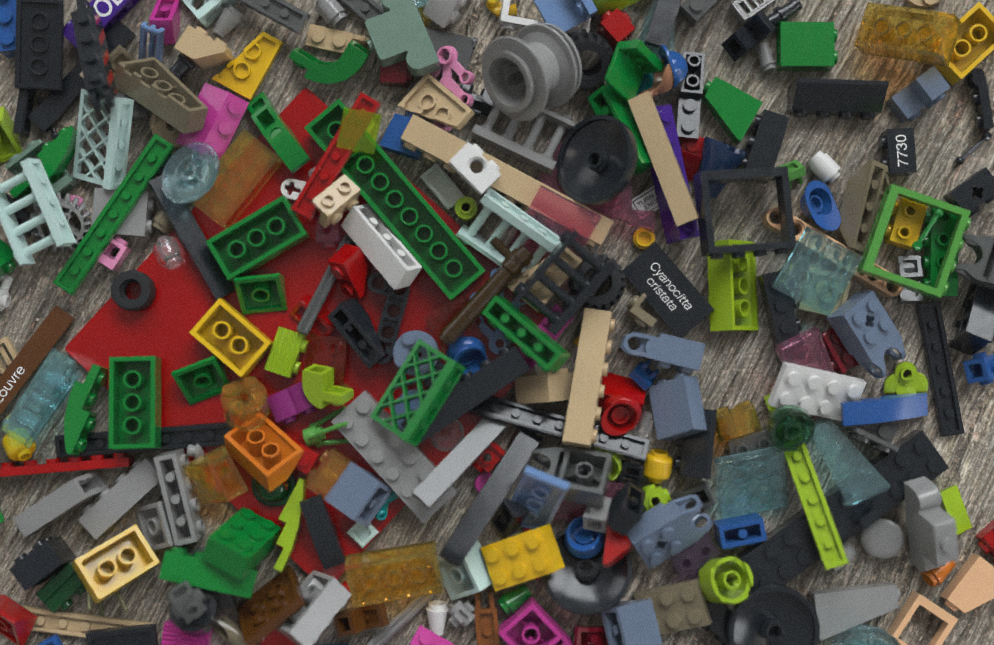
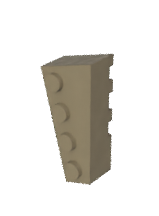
[114,57,208,134]

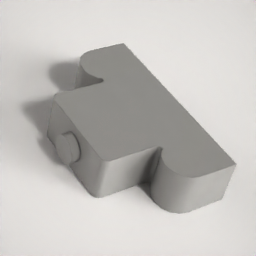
[904,476,958,572]

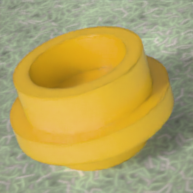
[633,227,655,250]

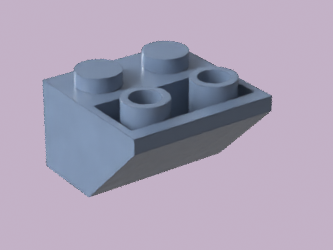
[324,462,393,527]
[601,598,662,645]

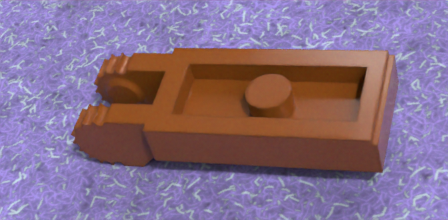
[474,589,500,645]

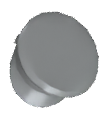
[861,519,904,559]

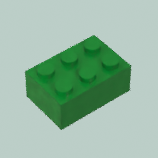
[201,507,282,580]

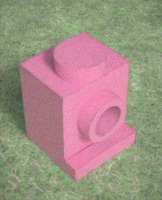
[98,235,132,272]

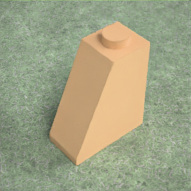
[940,553,994,613]

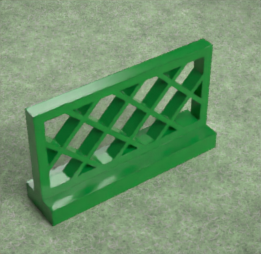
[370,339,466,447]

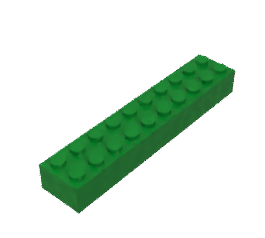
[304,99,486,302]

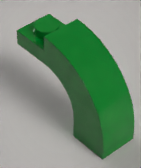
[289,40,372,84]

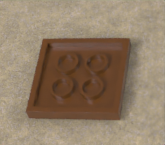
[237,565,306,645]

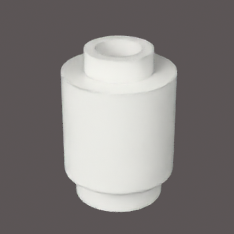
[807,150,841,183]

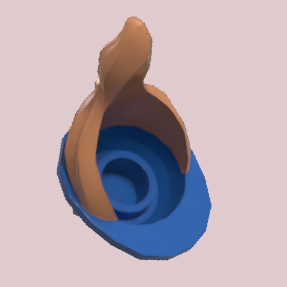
[639,44,688,98]

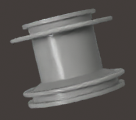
[482,23,582,121]

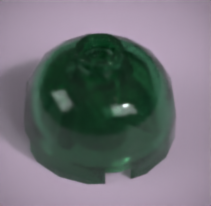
[766,404,815,452]

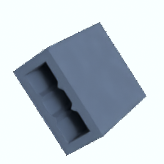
[648,373,707,441]

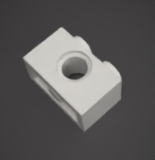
[448,142,501,196]

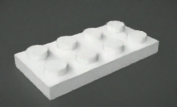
[768,361,867,421]

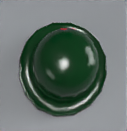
[251,473,296,507]

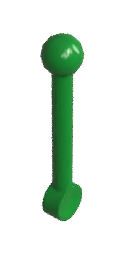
[912,209,943,250]

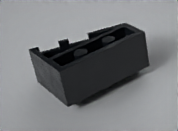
[948,283,994,356]

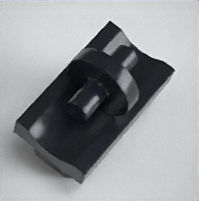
[460,83,494,117]

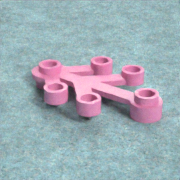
[429,45,475,132]

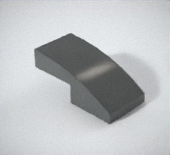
[896,255,923,304]

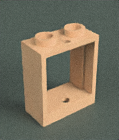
[884,591,958,645]

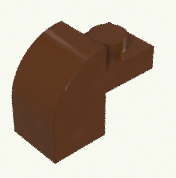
[333,602,389,637]

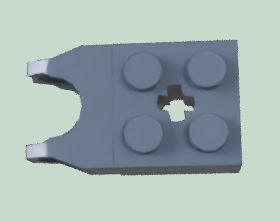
[827,290,906,378]
[620,332,705,374]
[628,494,713,570]

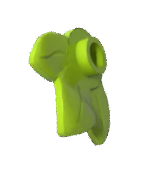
[884,361,929,394]

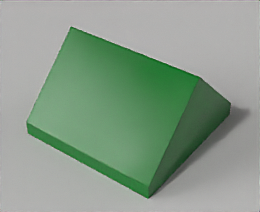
[234,273,287,315]
[171,356,232,405]

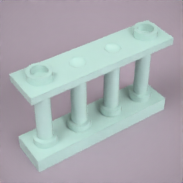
[0,158,77,266]
[456,187,560,272]

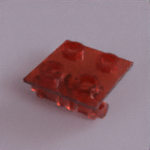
[422,295,483,355]
[305,334,349,383]

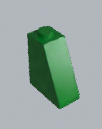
[702,76,763,145]

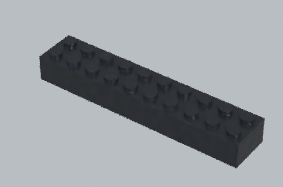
[734,430,949,589]

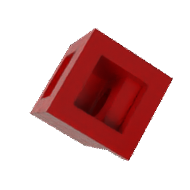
[472,442,506,473]

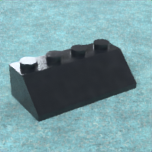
[787,78,889,120]

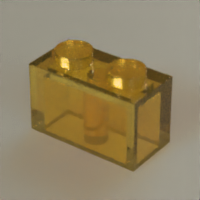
[306,447,356,499]

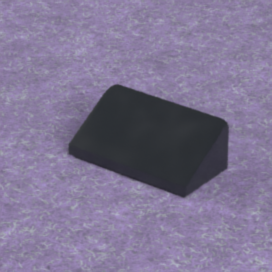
[492,498,529,538]

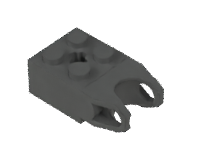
[954,234,994,291]
[533,446,612,508]

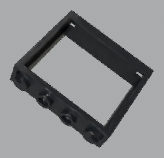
[693,166,796,260]

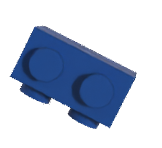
[713,512,767,550]

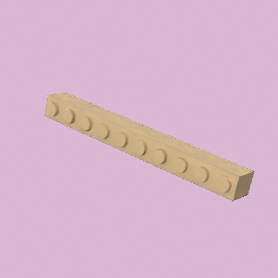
[401,114,613,248]

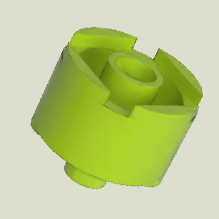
[698,556,753,604]

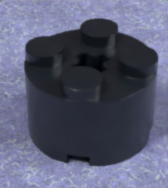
[169,586,220,636]

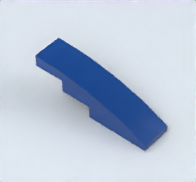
[840,392,928,426]

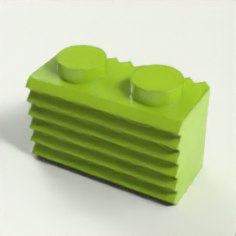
[264,326,309,378]

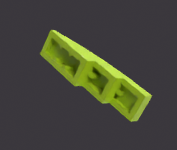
[274,477,307,572]

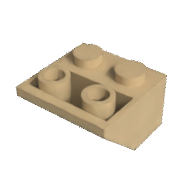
[174,25,235,70]

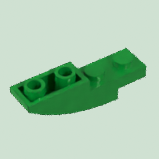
[247,91,311,173]
[9,125,77,200]
[64,364,109,455]

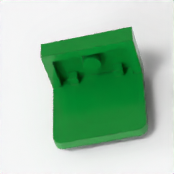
[605,39,664,103]

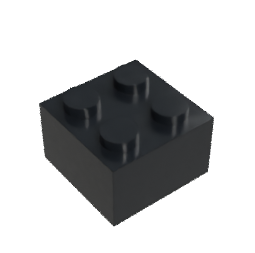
[9,536,77,591]

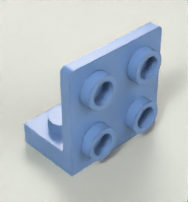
[533,0,597,32]

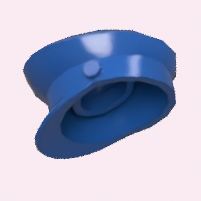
[446,336,487,375]
[564,516,604,559]

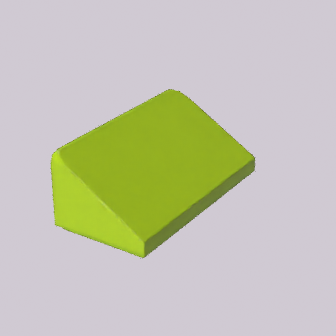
[939,484,972,535]

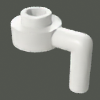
[0,274,13,311]

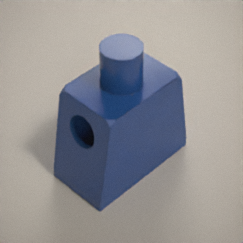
[379,111,423,161]

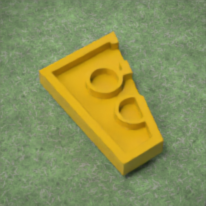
[212,31,284,101]

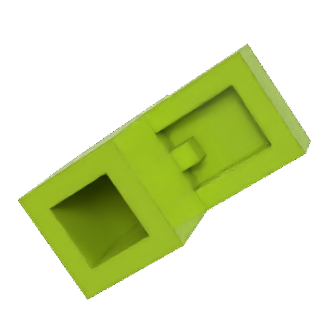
[302,364,354,409]

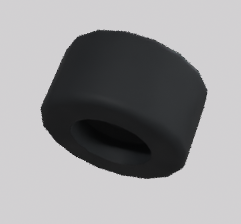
[111,270,156,311]

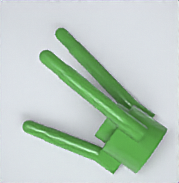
[303,406,350,448]

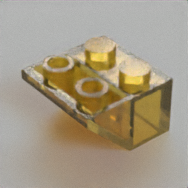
[183,445,249,505]

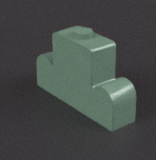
[365,0,440,77]

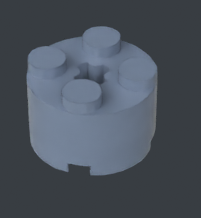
[393,330,439,376]

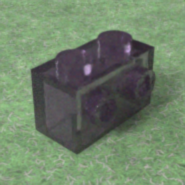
[669,533,721,579]

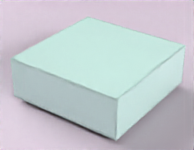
[347,522,379,549]

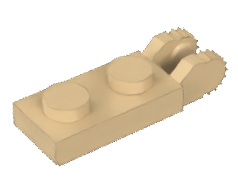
[305,24,369,55]

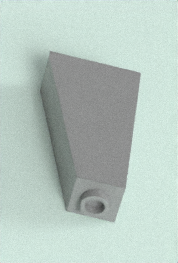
[13,469,108,538]
[809,582,901,640]

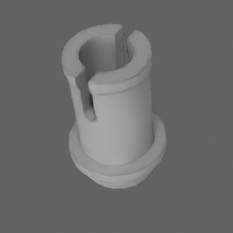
[755,42,777,73]

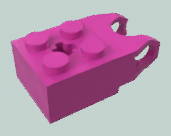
[499,596,573,645]

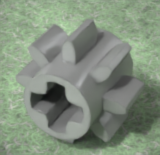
[448,599,475,628]

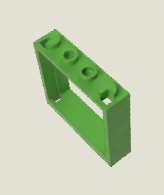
[857,184,971,299]

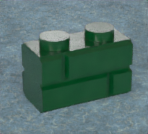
[36,559,87,613]

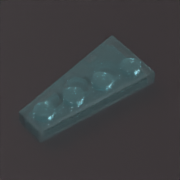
[807,418,891,507]

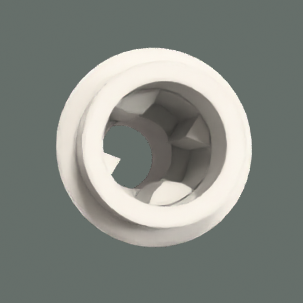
[426,600,449,636]

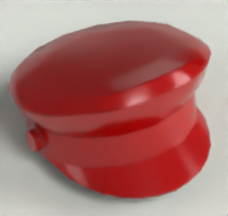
[601,394,642,436]

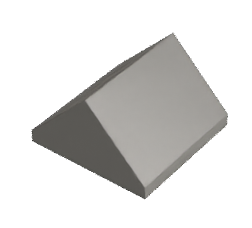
[135,500,175,550]

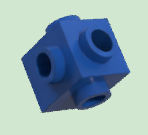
[963,351,994,385]

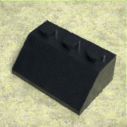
[674,409,717,479]

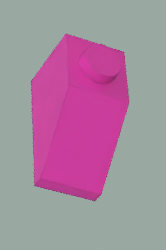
[149,0,181,45]

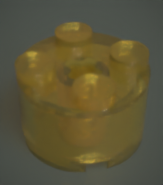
[221,376,270,431]
[715,400,762,443]

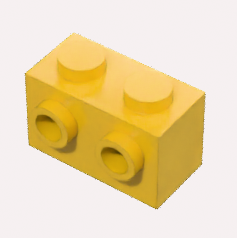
[883,197,928,250]

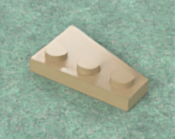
[397,73,475,130]

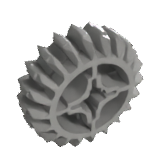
[30,193,92,253]

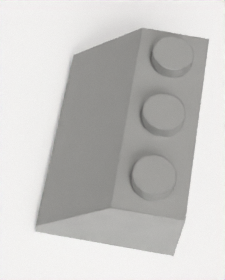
[276,570,352,645]

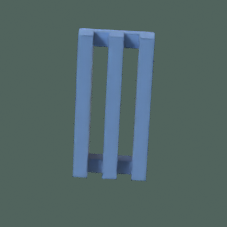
[138,21,165,63]

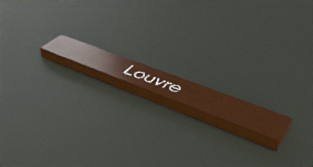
[0,305,75,417]

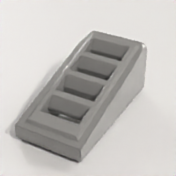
[729,0,775,25]

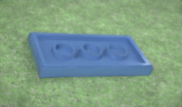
[511,465,570,529]

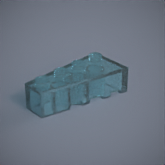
[1,348,82,449]

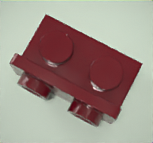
[817,327,859,374]

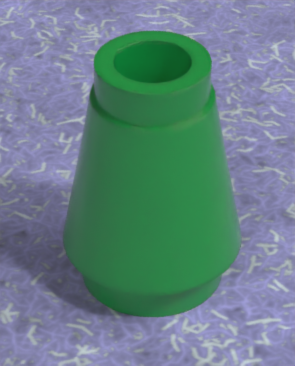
[497,584,532,615]

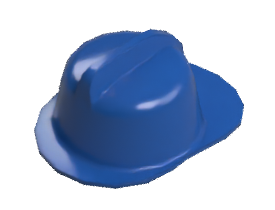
[800,180,841,231]

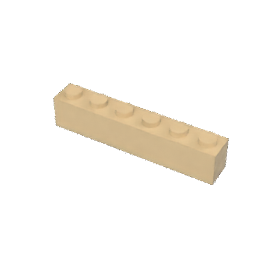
[562,308,616,449]

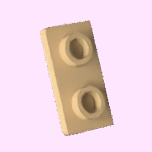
[312,175,361,228]

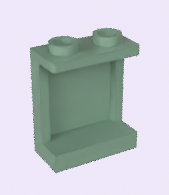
[5,139,79,206]

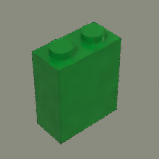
[776,22,838,71]

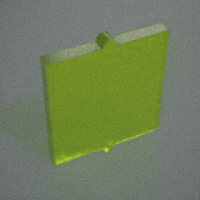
[337,107,382,154]

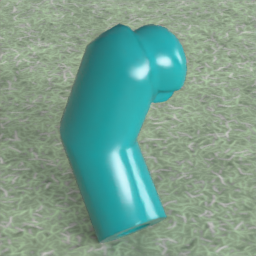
[375,490,399,520]

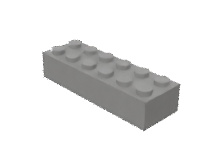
[331,390,458,523]

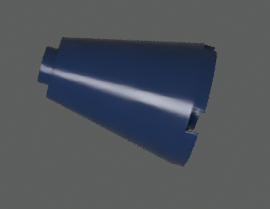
[698,136,747,201]

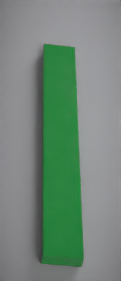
[53,133,175,296]

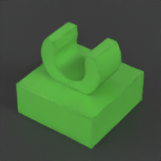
[778,159,806,188]

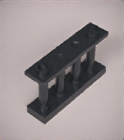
[513,228,616,336]

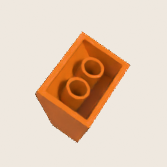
[223,410,304,492]

